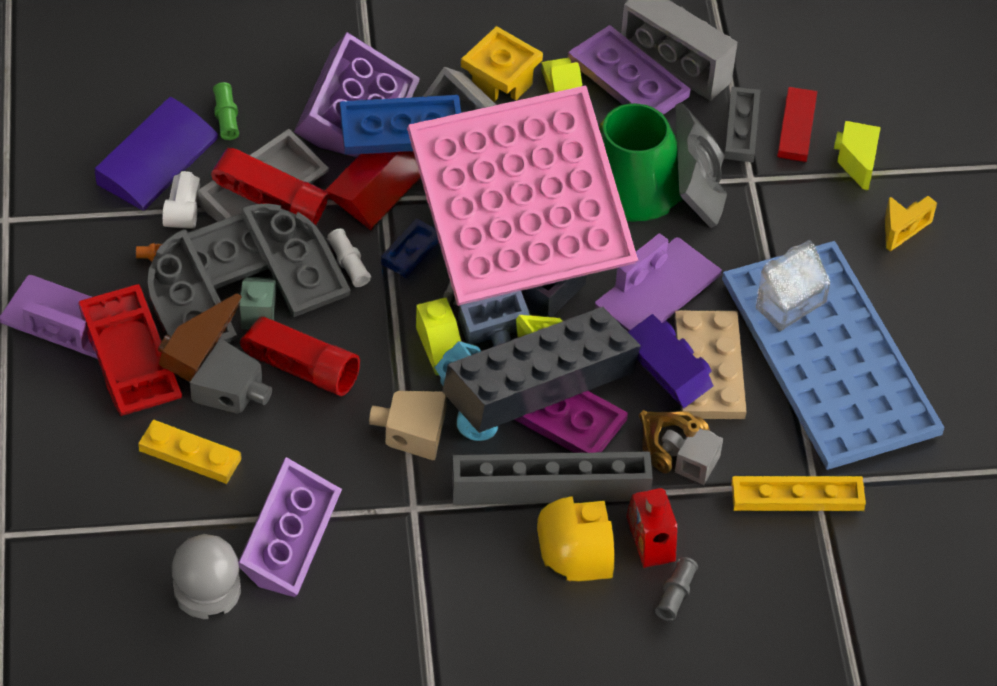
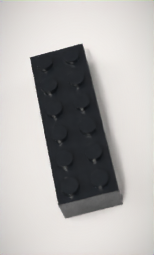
[443,307,641,433]

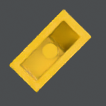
[885,196,937,251]

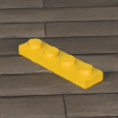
[731,476,866,511]

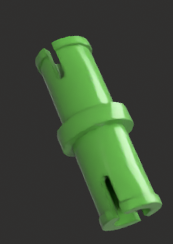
[213,82,239,140]

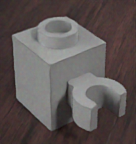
[662,429,723,485]

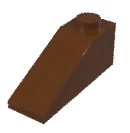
[158,293,242,382]

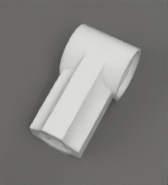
[163,171,200,229]

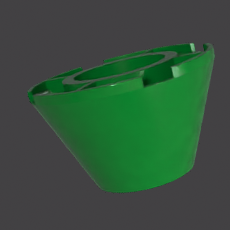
[598,103,684,222]

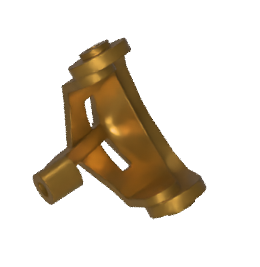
[638,410,710,473]

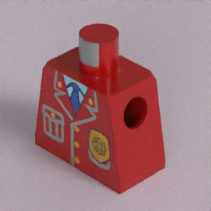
[626,488,678,568]

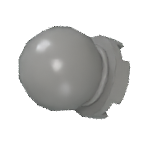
[171,534,241,619]

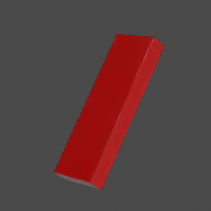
[777,87,817,162]

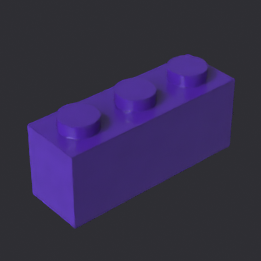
[628,314,714,409]

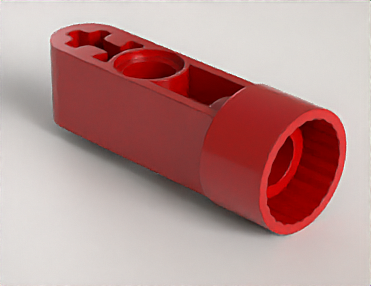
[211,148,329,226]
[240,317,360,396]

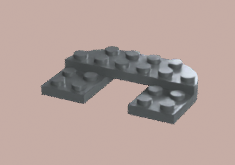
[147,204,351,346]

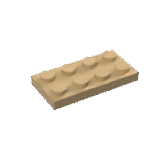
[674,311,746,419]

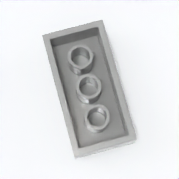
[621,0,738,101]

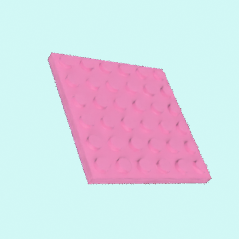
[407,86,638,306]

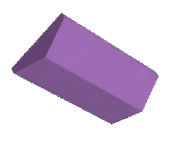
[238,457,342,597]

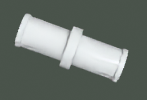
[327,228,371,287]

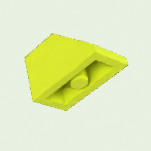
[834,121,881,190]
[416,298,461,376]

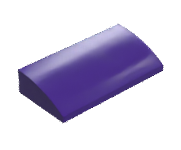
[94,96,218,211]

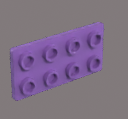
[595,233,722,332]
[0,275,98,359]

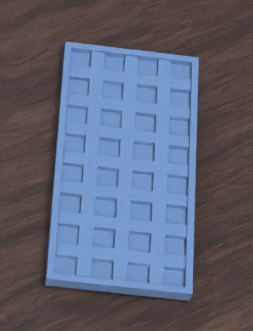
[722,241,945,470]

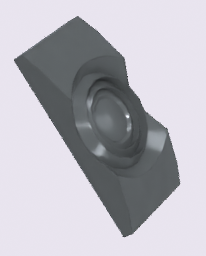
[675,102,727,228]

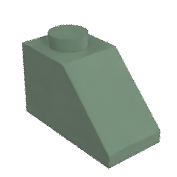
[240,277,277,329]

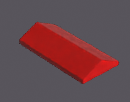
[325,151,421,230]

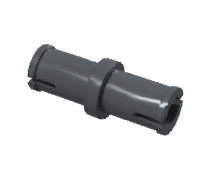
[655,557,698,621]

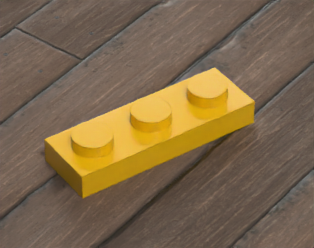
[138,420,241,484]

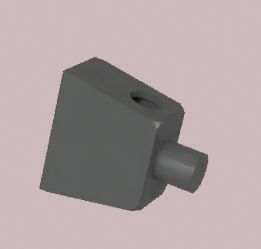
[190,339,272,414]

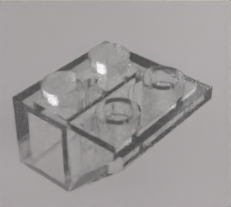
[756,240,831,332]

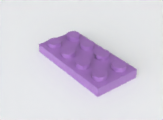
[568,25,690,114]

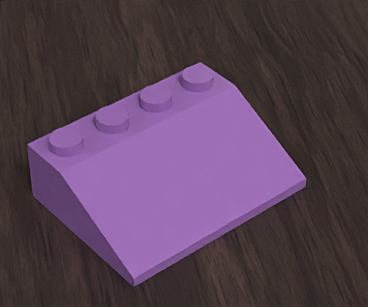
[294,32,420,157]

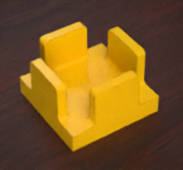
[461,26,543,102]

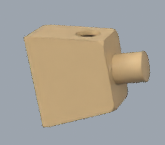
[369,391,447,460]

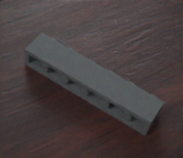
[452,452,653,505]

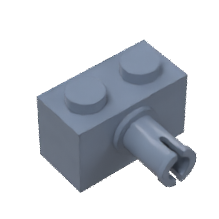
[458,290,530,347]

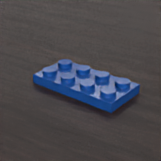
[340,95,461,155]

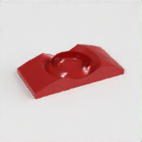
[78,284,182,416]

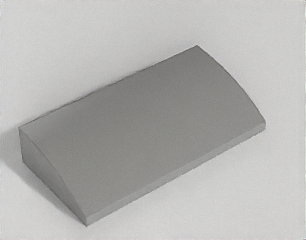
[197,129,329,222]

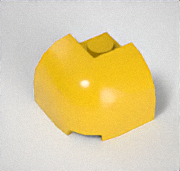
[537,496,614,581]

